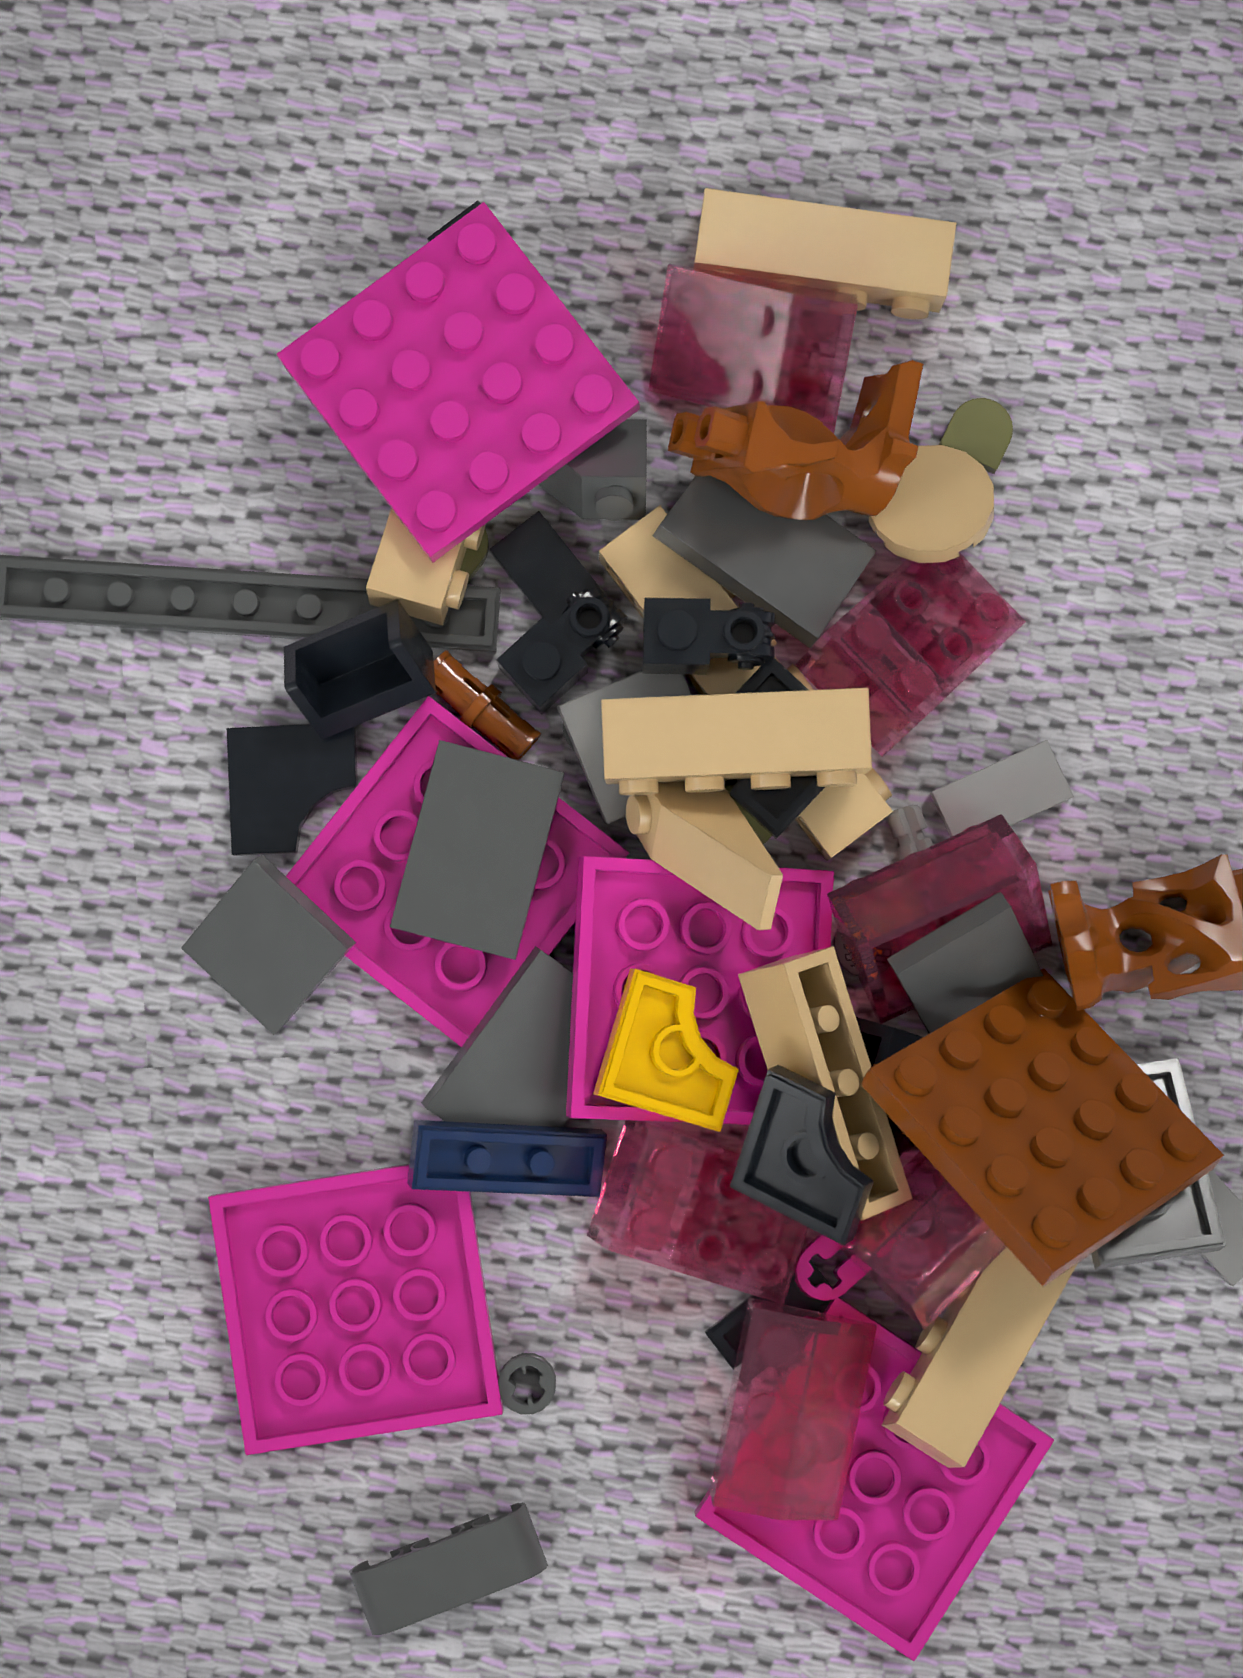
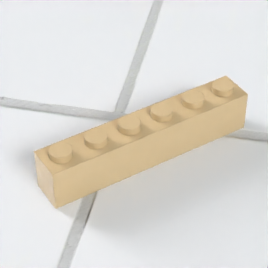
[599,505,893,861]

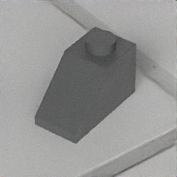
[539,419,647,521]

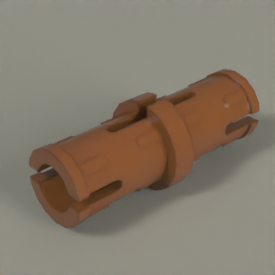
[434,650,542,760]

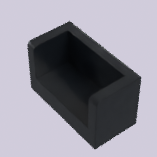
[284,599,436,739]

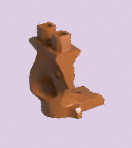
[668,360,924,520]
[1048,854,1243,1011]

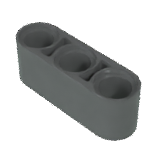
[349,1502,548,1636]

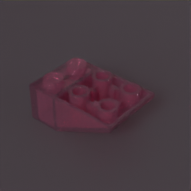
[648,264,858,433]
[795,552,1026,757]
[586,1120,809,1304]

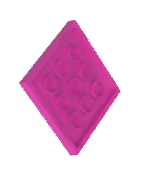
[276,202,640,563]
[286,696,629,1047]
[566,856,834,1125]
[208,1164,504,1455]
[695,1297,1054,1661]

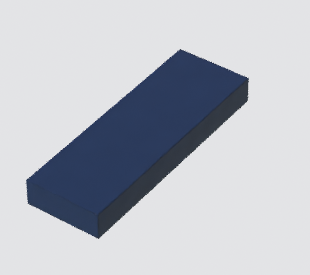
[407,1120,607,1197]

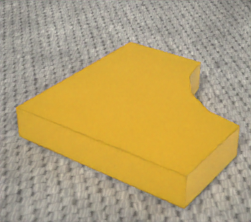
[593,968,739,1132]

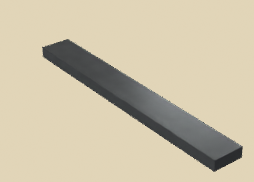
[0,555,501,652]

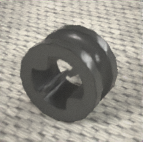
[498,1353,556,1415]

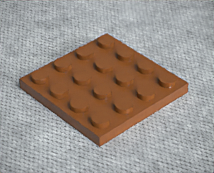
[860,968,1224,1287]

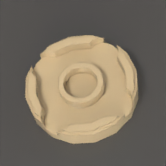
[869,445,994,563]

